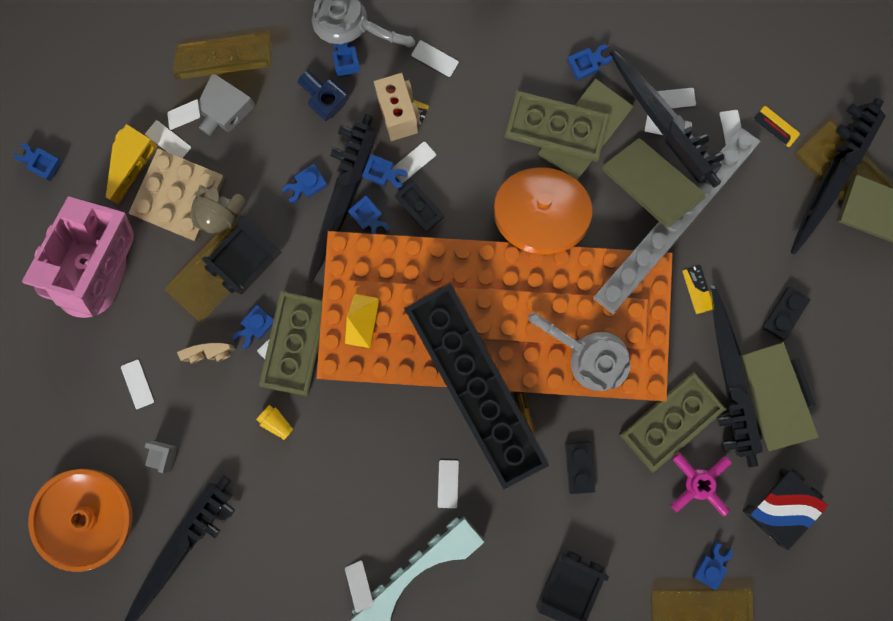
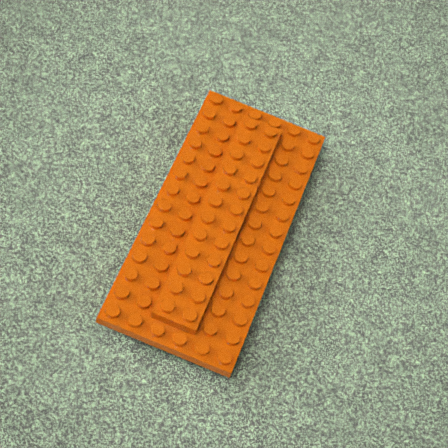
[316,231,673,401]

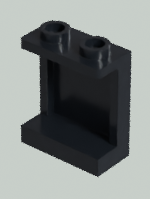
[201,216,282,295]
[536,551,609,621]

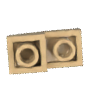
[177,343,236,364]

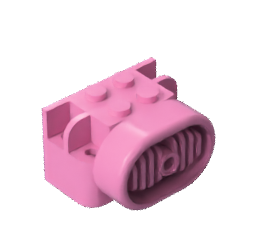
[22,196,134,318]

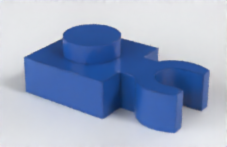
[332,42,361,77]
[567,45,613,81]
[13,143,62,181]
[362,154,408,189]
[282,164,328,204]
[348,196,390,234]
[232,305,274,349]
[692,542,733,591]

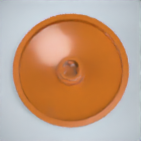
[494,167,592,255]
[28,469,133,572]

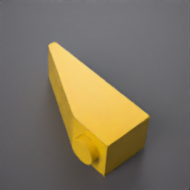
[106,124,158,205]

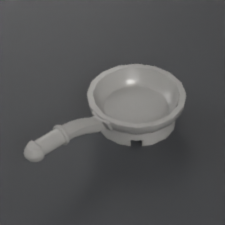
[311,0,415,47]
[528,312,630,391]

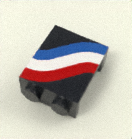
[743,469,828,550]

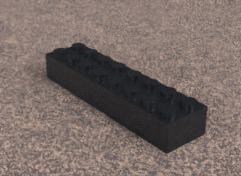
[404,281,549,490]

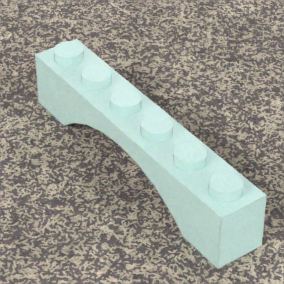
[350,516,484,621]

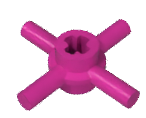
[670,453,732,516]

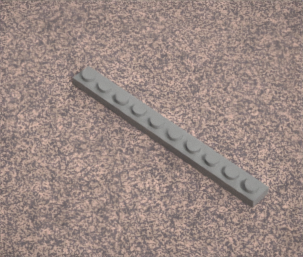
[593,128,761,314]

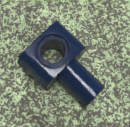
[298,71,350,121]

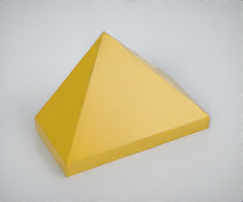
[345,294,380,348]

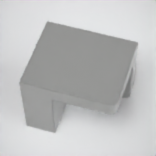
[145,441,178,473]

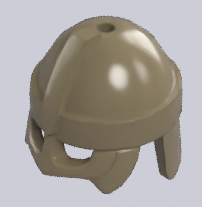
[191,185,246,234]

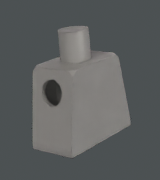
[198,73,255,136]

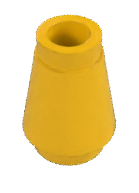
[256,405,293,440]

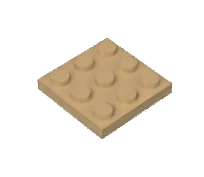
[128,149,226,242]

